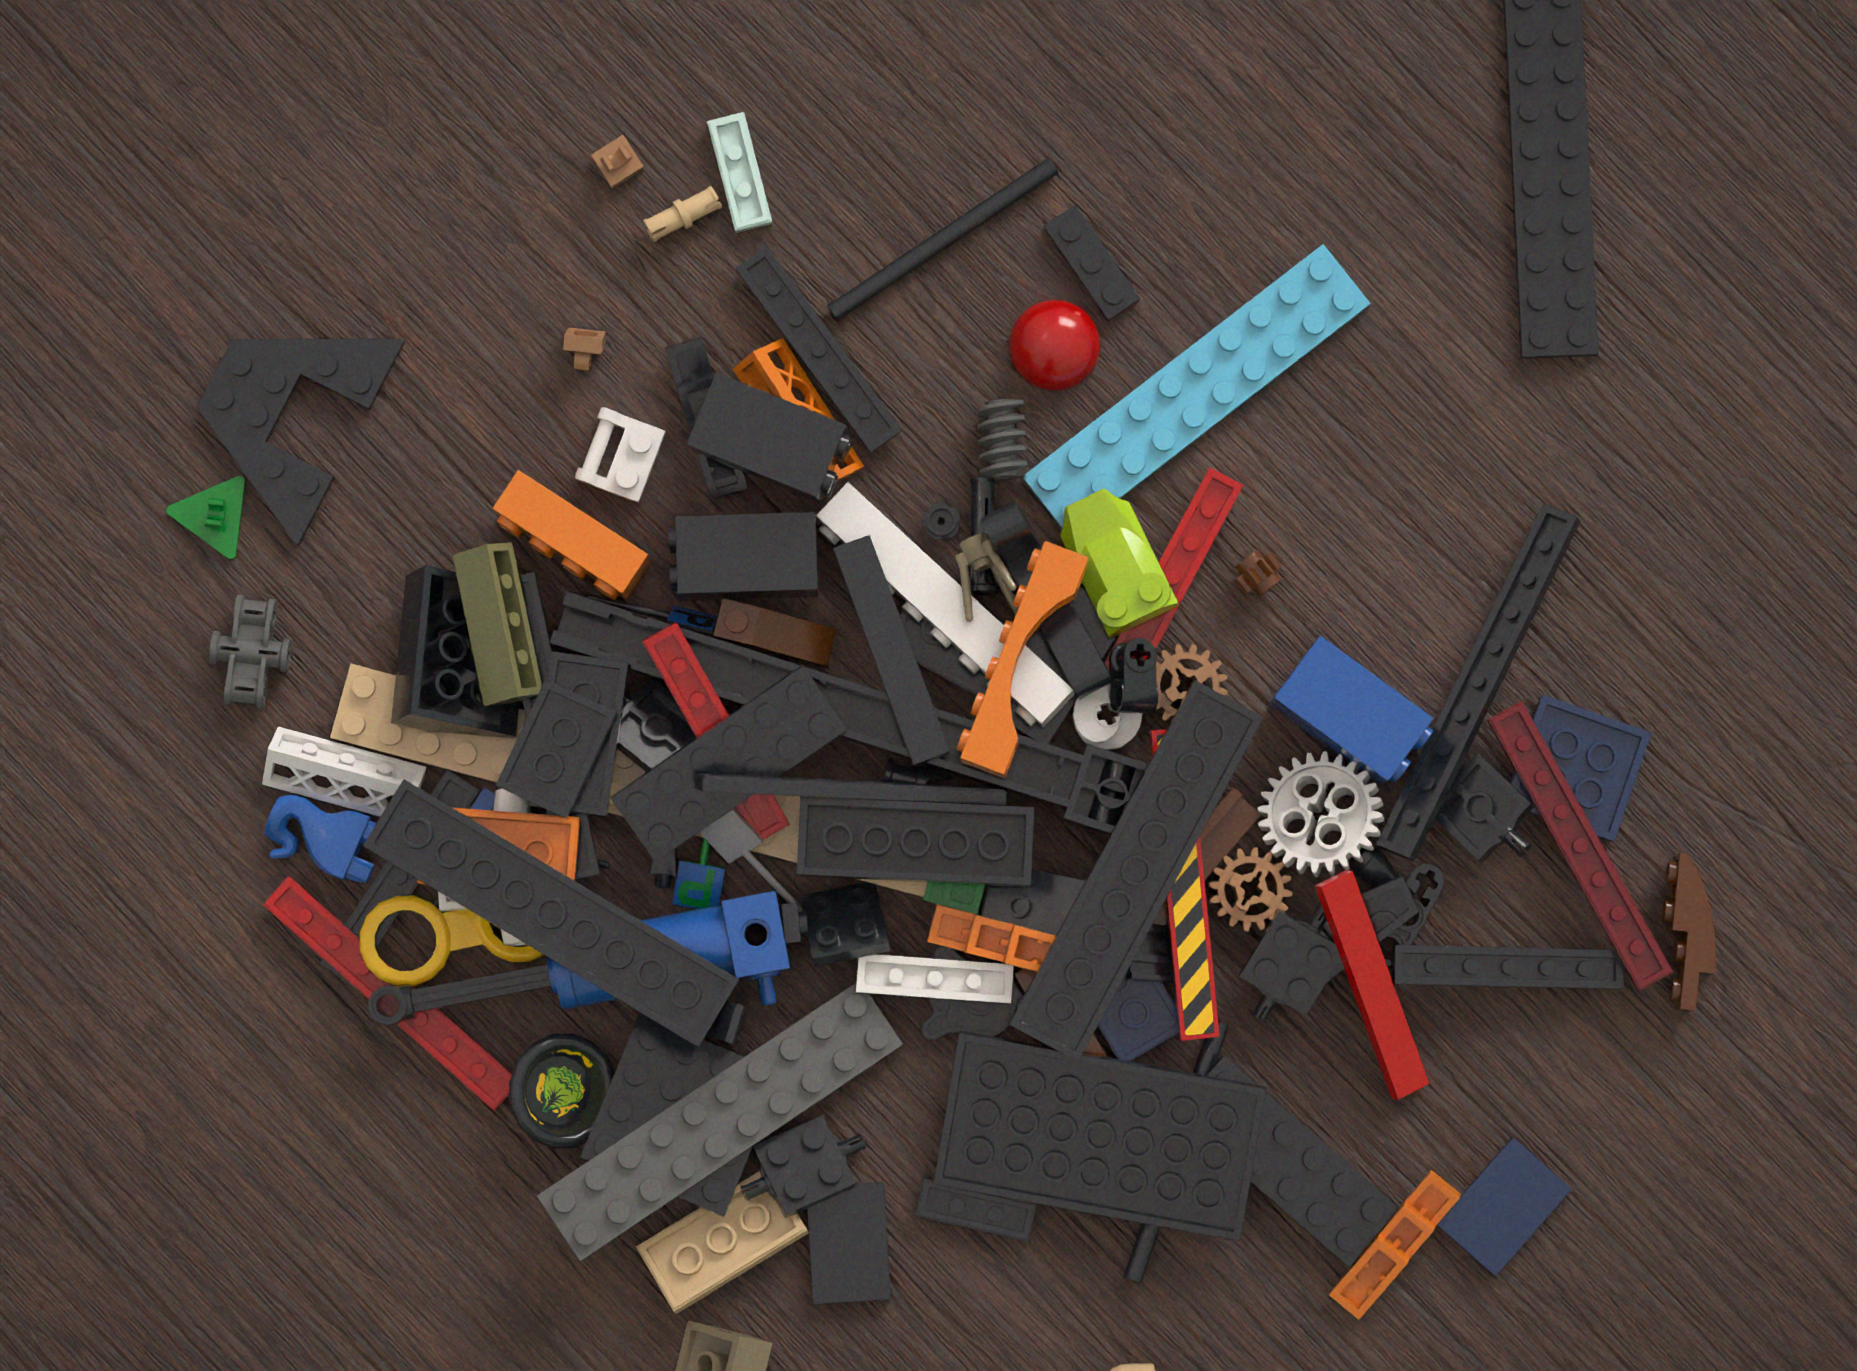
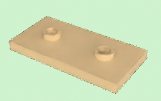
[636,1171,809,1314]

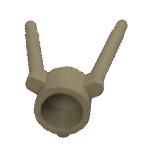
[955,533,1018,622]

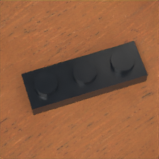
[1043,205,1140,322]

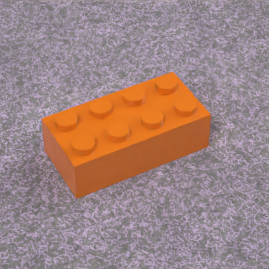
[493,470,652,601]

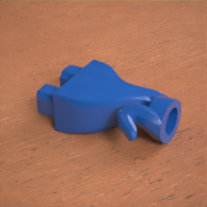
[264,795,376,884]

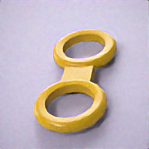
[360,895,544,987]

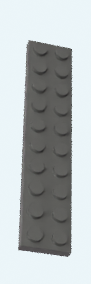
[536,982,903,1262]

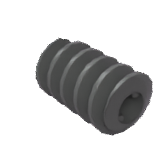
[977,399,1028,481]

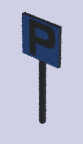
[587,594,718,634]

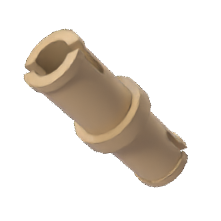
[643,186,722,242]

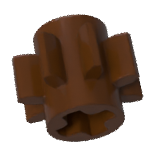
[1235,549,1282,597]

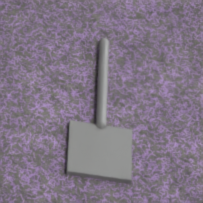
[699,808,802,912]

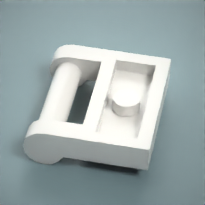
[574,407,666,504]

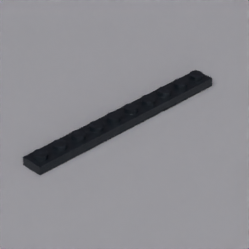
[1376,503,1581,862]

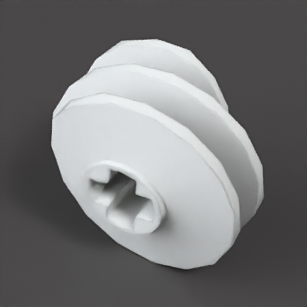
[1073,684,1142,751]

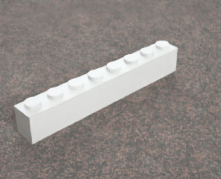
[816,482,1075,728]

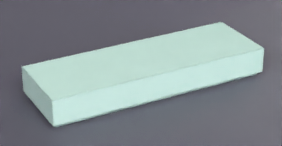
[707,112,772,233]

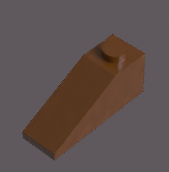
[713,598,836,667]

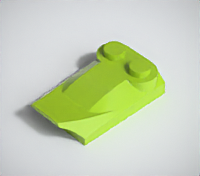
[1060,489,1179,639]

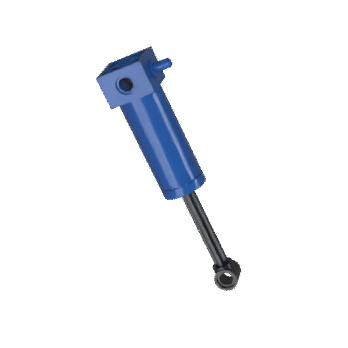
[368,891,791,1025]

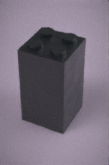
[687,372,853,503]
[668,512,819,601]

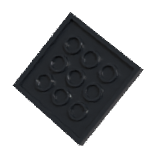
[579,1013,752,1217]

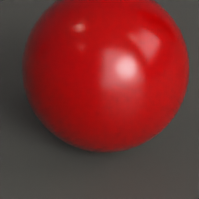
[1009,300,1100,391]

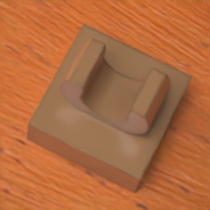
[591,135,644,189]
[563,328,606,370]

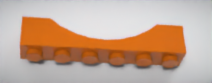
[956,541,1089,779]

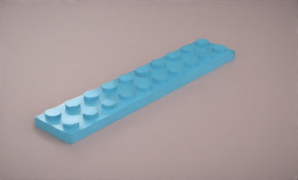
[1022,244,1371,529]

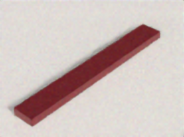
[1487,701,1673,991]

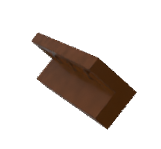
[1153,787,1261,925]

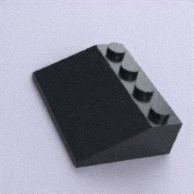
[391,565,519,738]

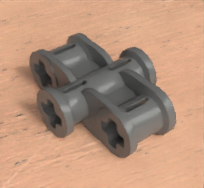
[209,595,292,709]

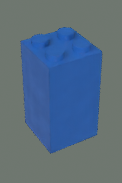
[1269,636,1434,786]

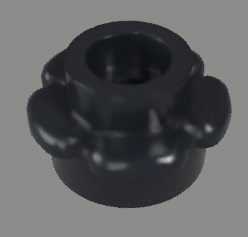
[922,502,960,540]

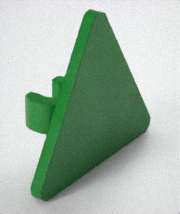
[166,476,246,560]

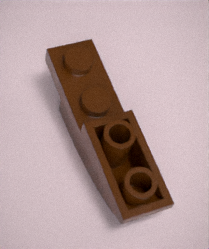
[1662,853,1716,1011]

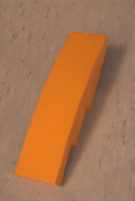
[927,904,1056,971]
[1329,1170,1461,1320]

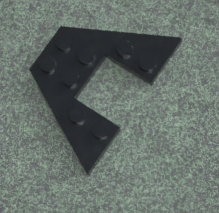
[197,339,405,546]

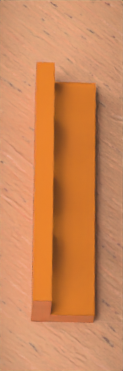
[733,338,864,482]

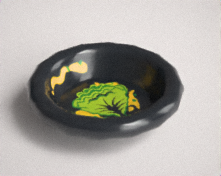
[509,1033,615,1149]

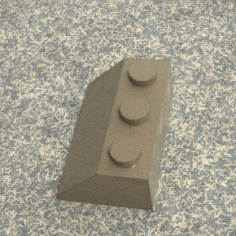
[675,1320,773,1371]

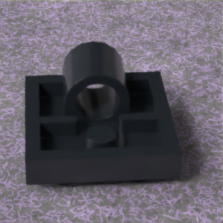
[800,882,890,967]

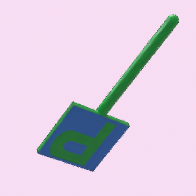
[672,837,725,909]

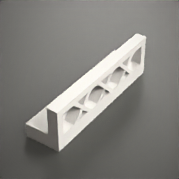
[262,727,427,817]

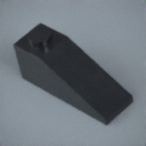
[707,1001,747,1045]

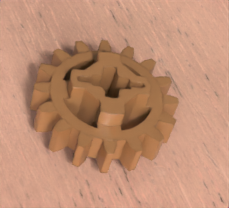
[1155,644,1228,722]
[1208,847,1293,932]

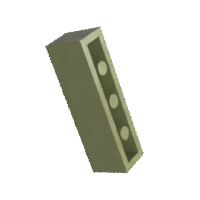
[453,542,542,706]

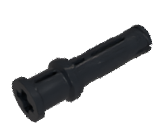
[968,477,999,595]

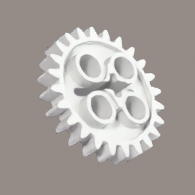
[1258,751,1384,877]

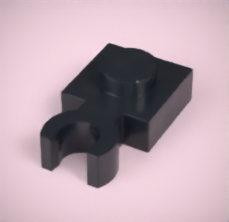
[782,903,808,945]

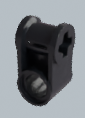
[1109,638,1159,714]

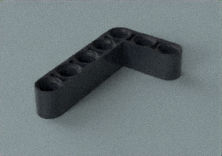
[980,501,1114,700]

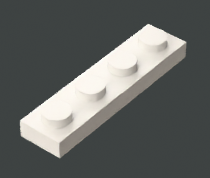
[856,954,1014,1004]

